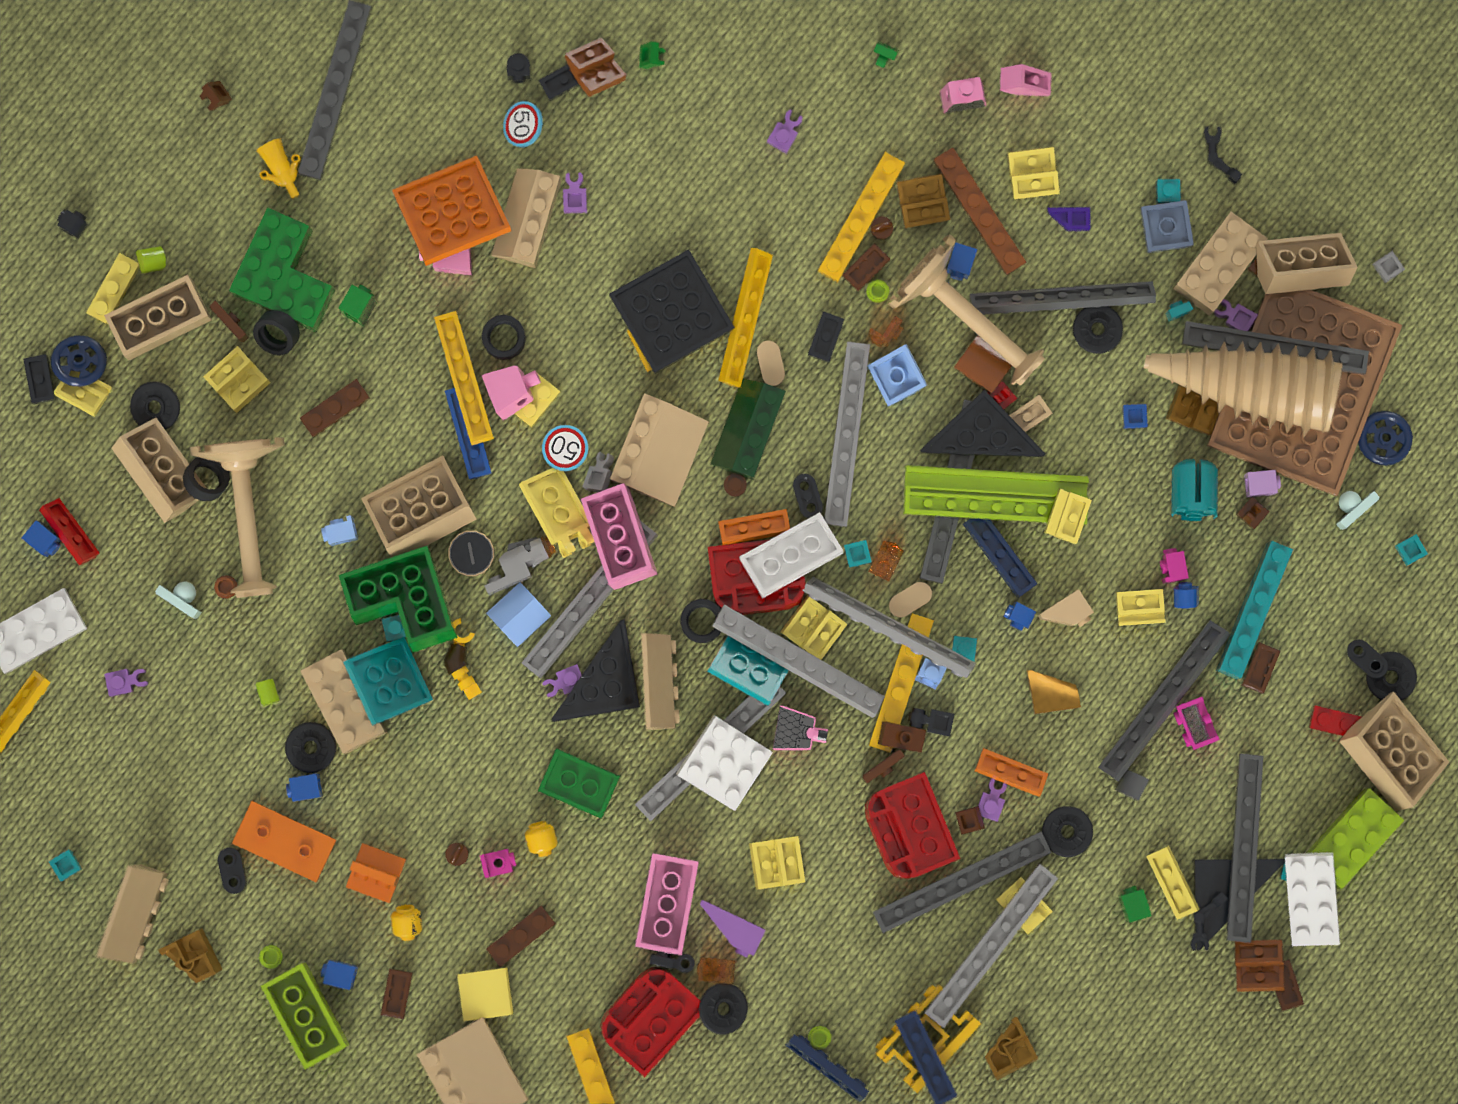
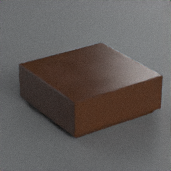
[955,806,985,835]

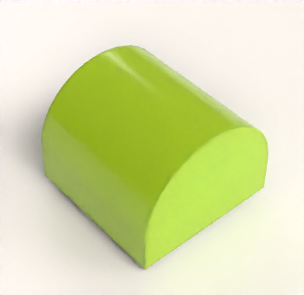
[136,246,166,274]
[255,679,280,707]

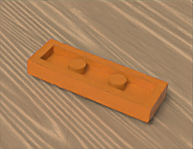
[718,509,790,545]
[974,748,1048,797]

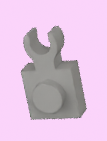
[583,452,614,492]

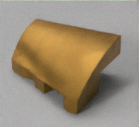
[1027,670,1081,714]
[158,928,223,983]
[985,1016,1038,1080]

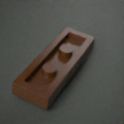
[300,379,371,438]
[486,905,556,967]

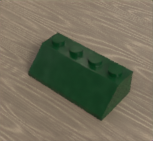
[710,379,786,480]

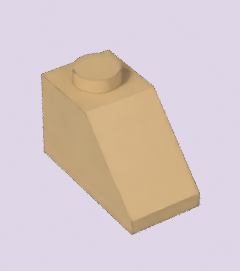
[1038,589,1094,627]

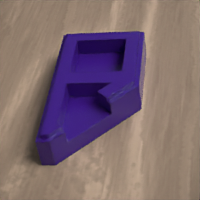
[1047,207,1091,231]

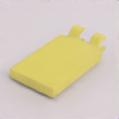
[519,468,595,558]

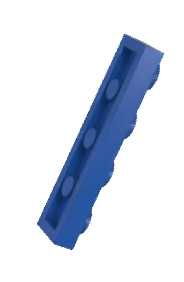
[445,388,492,480]

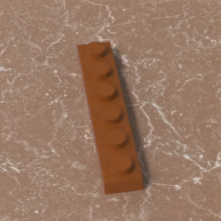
[933,147,1026,276]

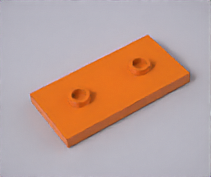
[232,801,337,882]

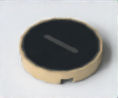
[448,531,494,577]

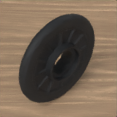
[1073,306,1123,354]
[130,382,180,430]
[1366,652,1417,701]
[285,722,336,773]
[1042,806,1093,857]
[699,983,748,1035]

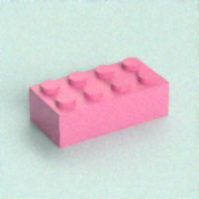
[581,483,657,590]
[635,853,699,955]

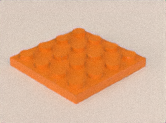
[392,156,511,266]

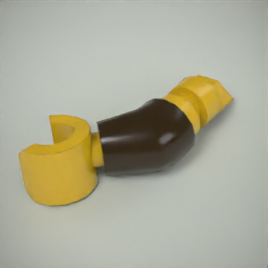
[444,618,482,700]

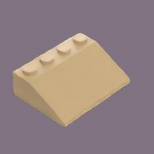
[610,393,709,507]
[361,455,477,557]
[641,633,680,730]
[1340,692,1449,811]
[97,864,169,963]
[417,1017,529,1104]

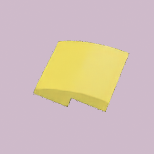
[1007,147,1060,199]
[203,346,271,413]
[780,595,847,660]
[749,836,805,890]
[457,968,513,1021]

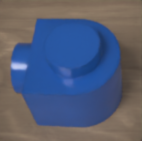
[1174,582,1199,608]
[1003,602,1036,631]

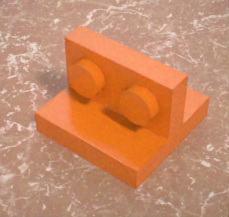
[346,843,407,903]

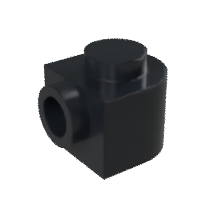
[507,53,531,83]
[57,209,88,240]

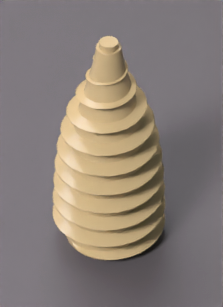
[1144,341,1342,437]

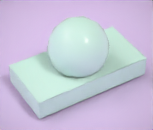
[1336,491,1379,530]
[155,581,202,619]

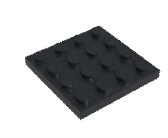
[609,249,735,374]

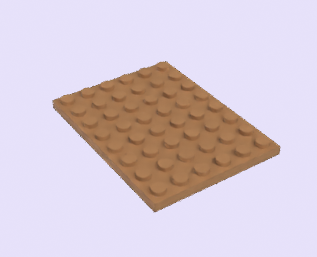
[1207,290,1402,496]

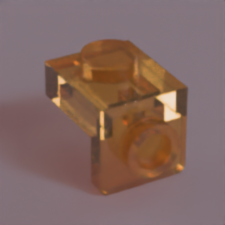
[868,316,904,347]
[868,541,904,581]
[697,957,736,984]

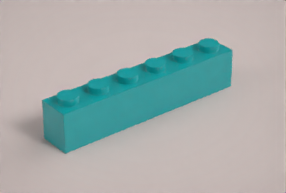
[1216,541,1293,679]

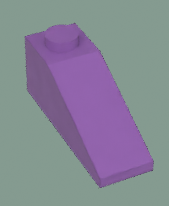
[700,900,766,957]

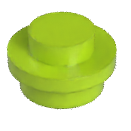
[866,280,889,303]
[259,945,283,969]
[808,1026,831,1049]

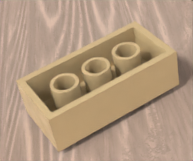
[1173,212,1268,316]
[104,275,212,360]
[300,649,387,754]

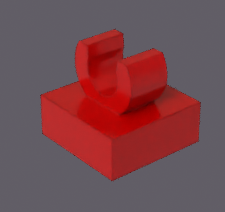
[988,381,1017,410]

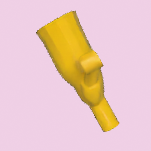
[256,138,301,199]

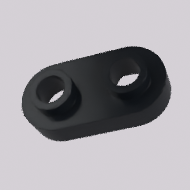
[793,474,823,519]
[1347,640,1389,679]
[218,848,247,894]

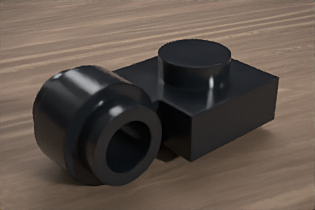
[908,708,954,737]
[649,951,695,973]

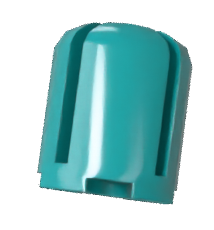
[1171,459,1218,521]

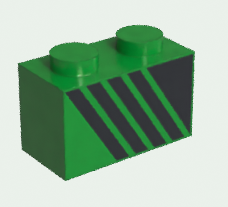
[338,284,377,327]

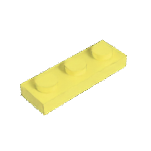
[86,253,140,325]
[1146,846,1199,920]

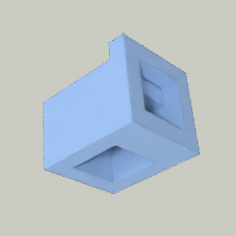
[321,515,358,546]
[915,658,947,690]

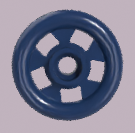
[51,335,107,387]
[1358,411,1413,466]

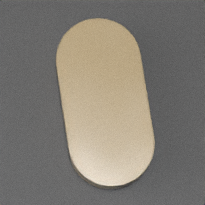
[757,341,785,387]
[889,582,932,618]

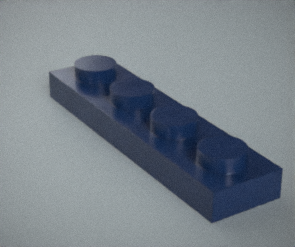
[963,518,1037,598]
[894,1010,958,1104]
[785,1034,870,1102]

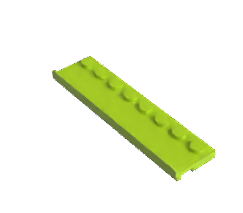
[903,465,1089,525]

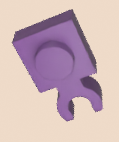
[767,110,803,154]
[563,173,587,214]
[1214,299,1258,331]
[542,664,582,697]
[104,669,148,697]
[978,779,1007,822]

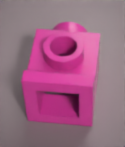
[1160,548,1189,584]
[480,849,517,878]

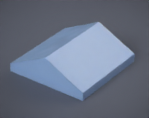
[868,344,927,406]
[486,582,551,647]

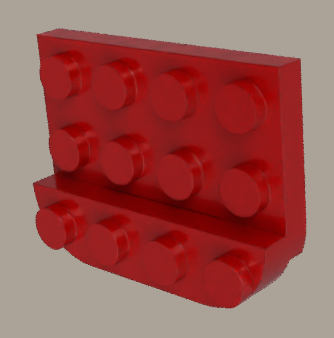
[708,539,805,615]
[865,772,960,879]
[600,967,700,1078]

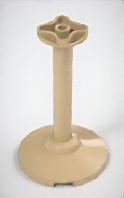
[888,234,1045,385]
[190,437,285,598]

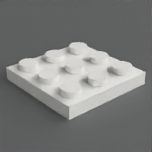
[676,715,773,811]

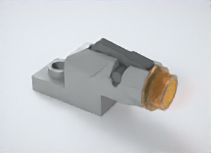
[484,536,557,595]

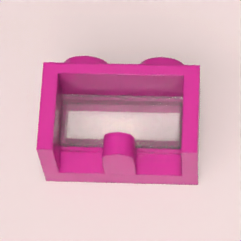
[1173,696,1220,750]

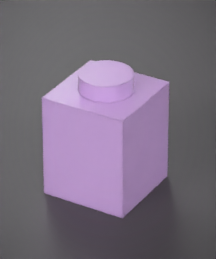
[1244,470,1281,498]

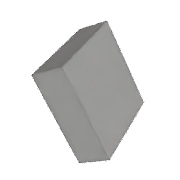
[1372,251,1405,283]

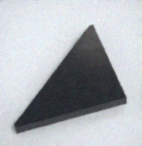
[920,389,1046,457]
[551,619,640,722]
[1194,859,1285,950]

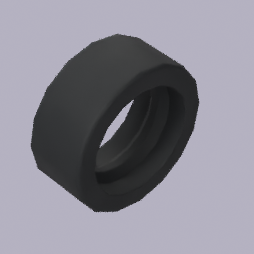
[253,310,300,356]
[481,314,526,360]
[183,457,230,501]
[680,599,721,643]

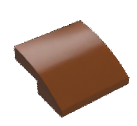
[565,37,627,97]
[954,335,1012,394]
[1235,940,1285,992]

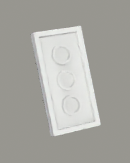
[739,513,843,598]
[0,588,87,674]
[1285,852,1340,946]

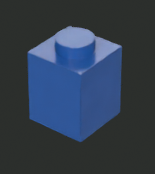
[947,242,977,280]
[21,520,61,557]
[286,774,323,802]
[320,959,358,990]

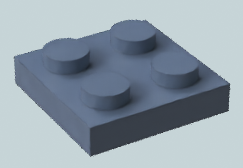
[1140,200,1194,253]

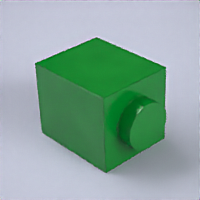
[1118,886,1152,923]

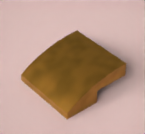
[896,173,950,228]
[1166,385,1220,436]

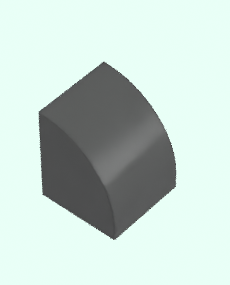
[1115,770,1149,801]

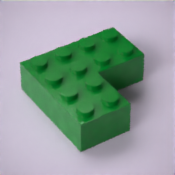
[229,207,335,332]
[339,546,458,653]

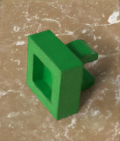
[639,41,666,69]
[873,41,900,68]

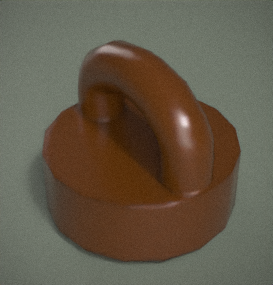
[870,216,893,240]
[445,843,469,866]

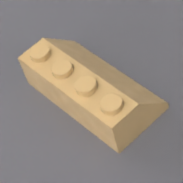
[492,168,561,268]
[1256,233,1358,294]
[111,418,206,523]

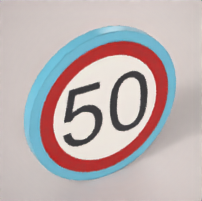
[503,101,543,147]
[542,425,588,471]

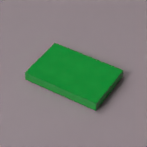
[538,748,620,819]

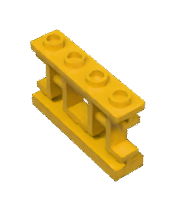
[875,984,981,1093]

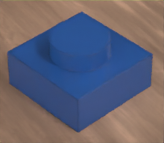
[1122,404,1148,429]

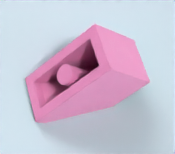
[1000,64,1051,96]

